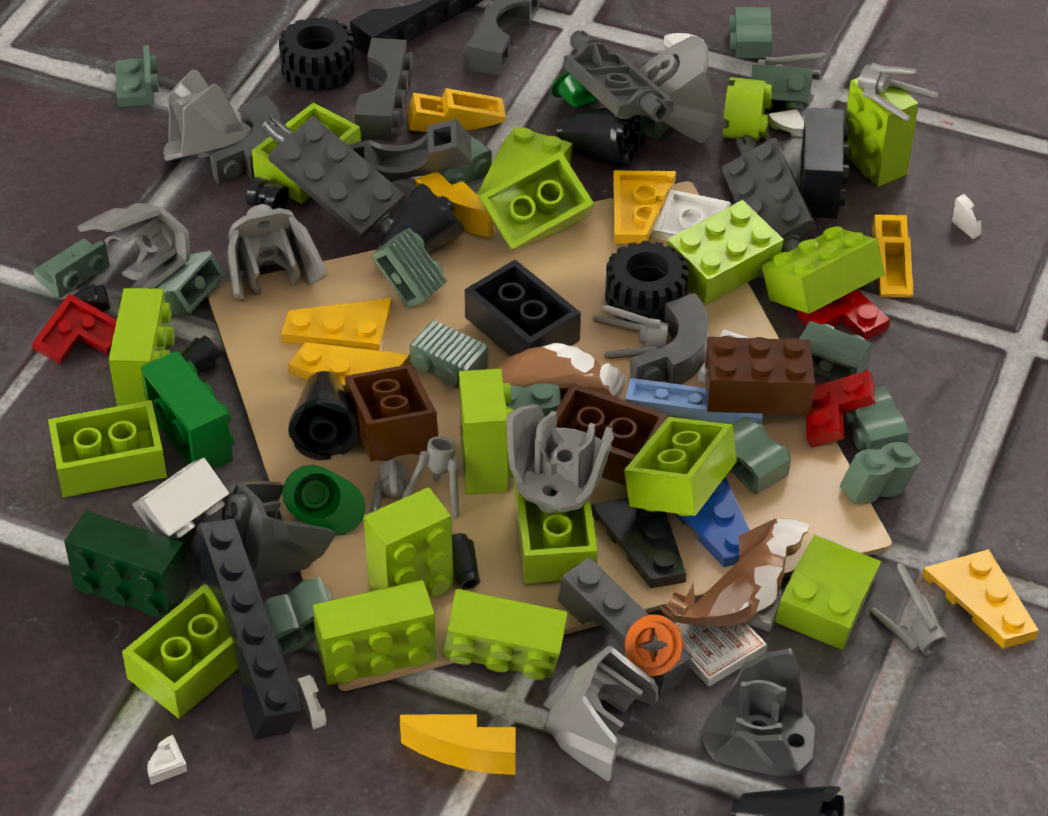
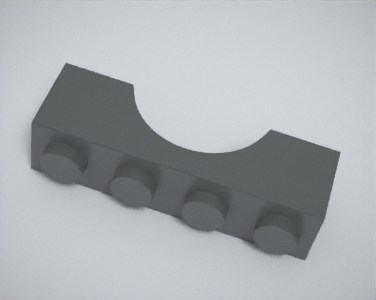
[464,0,539,77]
[355,38,412,140]
[348,119,472,182]
[558,557,692,700]

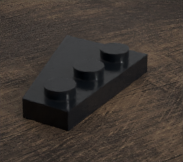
[591,498,687,588]

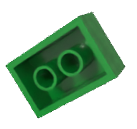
[141,351,235,470]

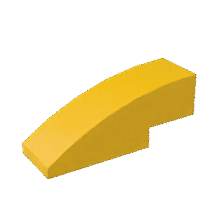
[406,88,506,132]
[415,172,495,238]
[872,215,913,298]
[400,714,516,775]

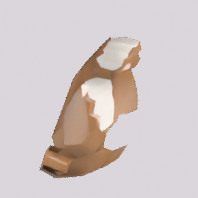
[492,343,627,398]
[661,518,809,626]

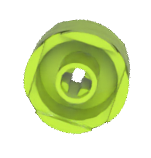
[723,77,772,142]

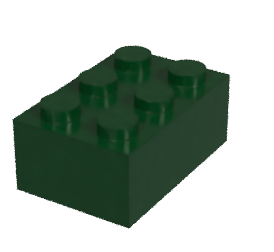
[64,510,191,618]

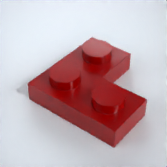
[797,289,890,340]
[32,293,117,365]
[806,370,876,448]

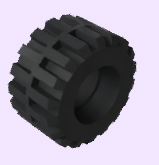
[279,17,355,91]
[605,241,689,324]

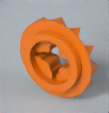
[625,615,685,677]

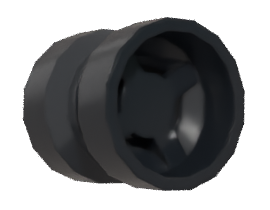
[246,176,289,210]

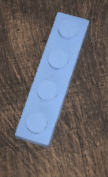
[625,378,763,424]

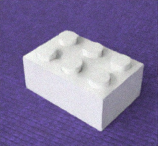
[132,458,230,539]

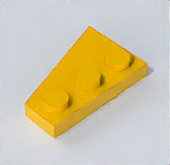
[613,170,676,244]
[281,298,392,351]
[288,342,410,393]
[922,549,1039,649]

